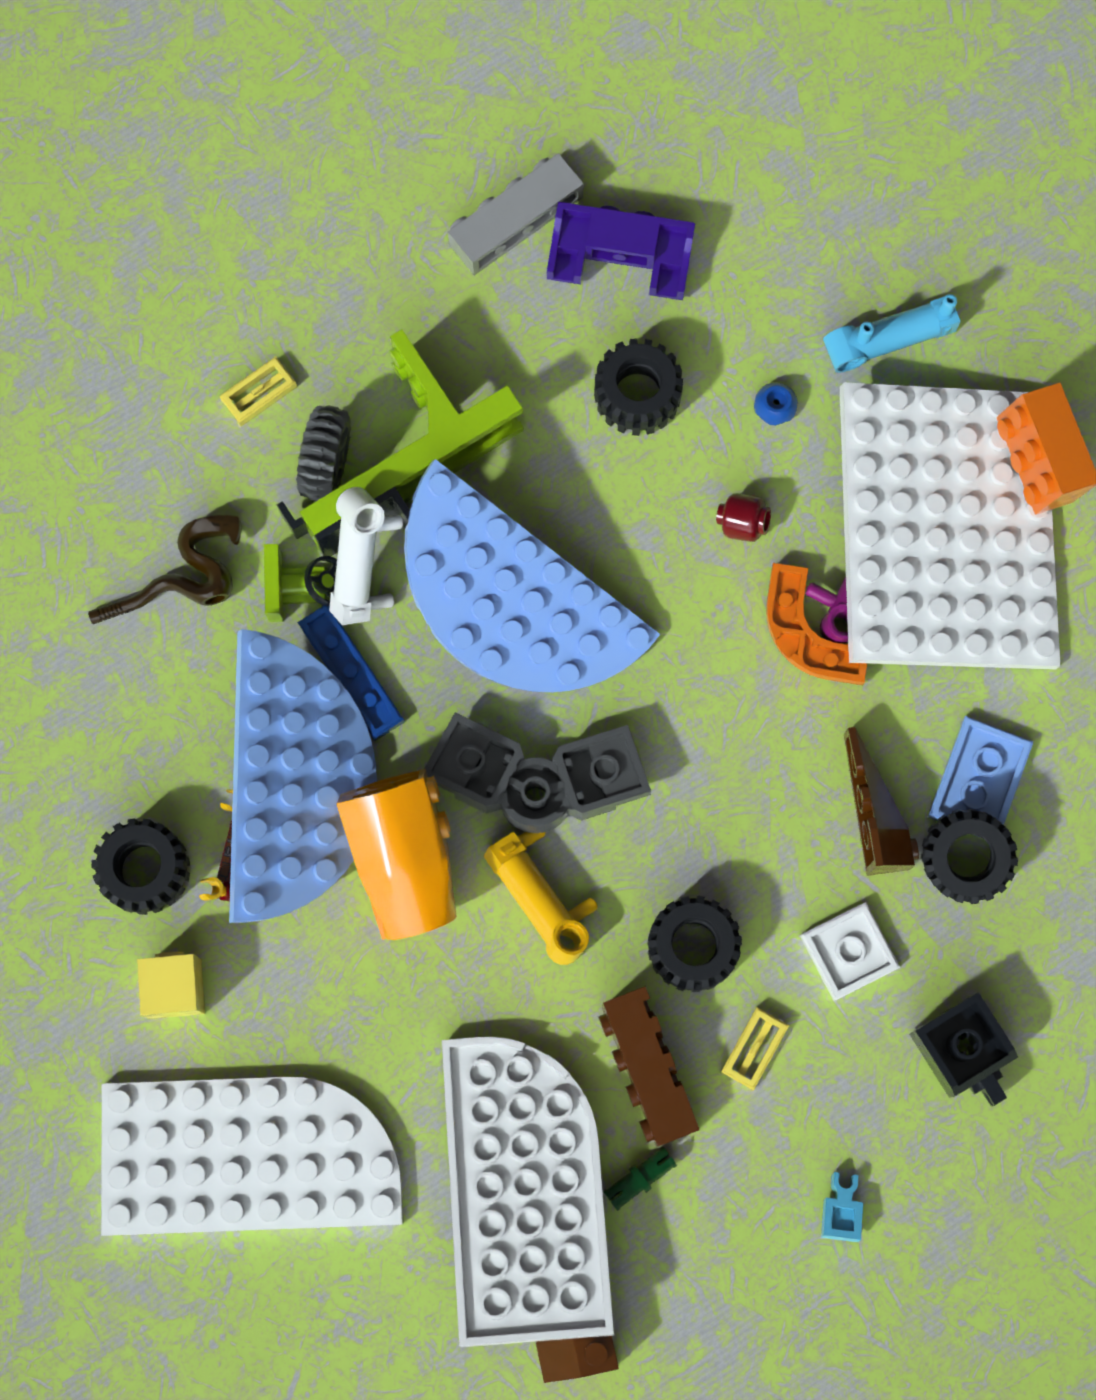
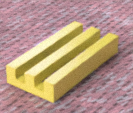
[219,357,297,426]
[721,1007,789,1091]

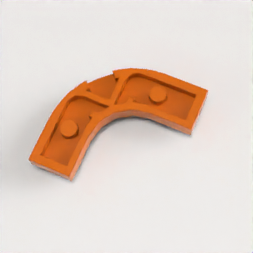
[766,563,867,686]

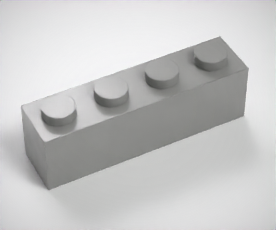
[448,153,584,276]

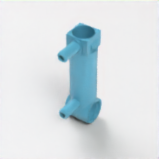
[823,294,961,373]

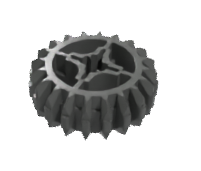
[296,405,351,501]

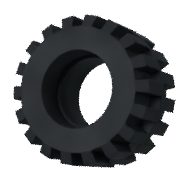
[594,338,683,436]
[921,808,1018,904]
[91,818,190,915]
[647,896,742,992]

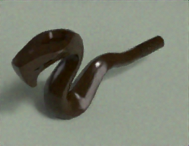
[88,515,242,625]

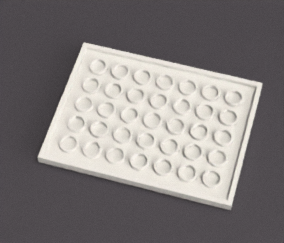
[840,382,1060,669]

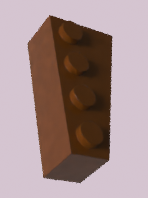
[598,986,699,1147]

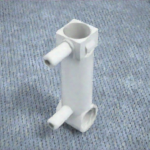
[329,487,403,625]

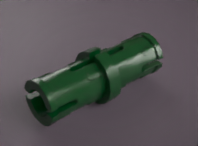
[603,1146,677,1211]

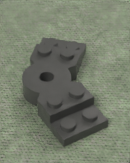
[424,712,651,833]

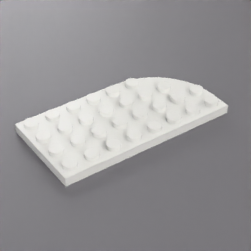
[442,1037,614,1347]
[101,1077,403,1236]

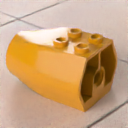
[336,769,457,940]

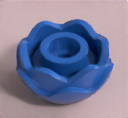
[754,382,798,426]

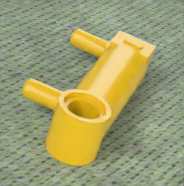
[483,832,598,965]

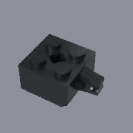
[909,992,1018,1107]

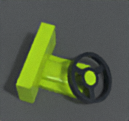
[264,544,337,622]

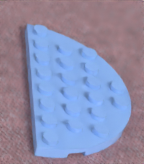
[404,459,660,692]
[229,629,377,923]

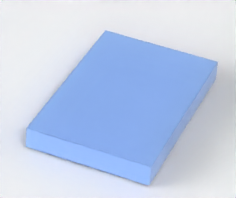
[927,716,1033,838]

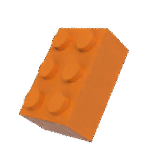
[996,383,1096,515]

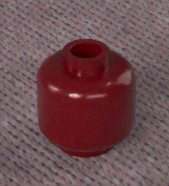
[716,493,771,542]

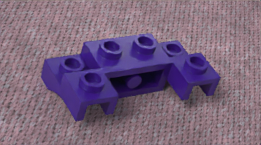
[547,202,695,300]

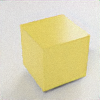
[137,952,205,1019]

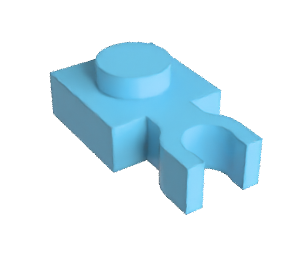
[821,1172,863,1242]

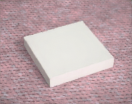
[800,902,900,1001]

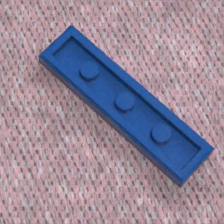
[297,605,405,741]

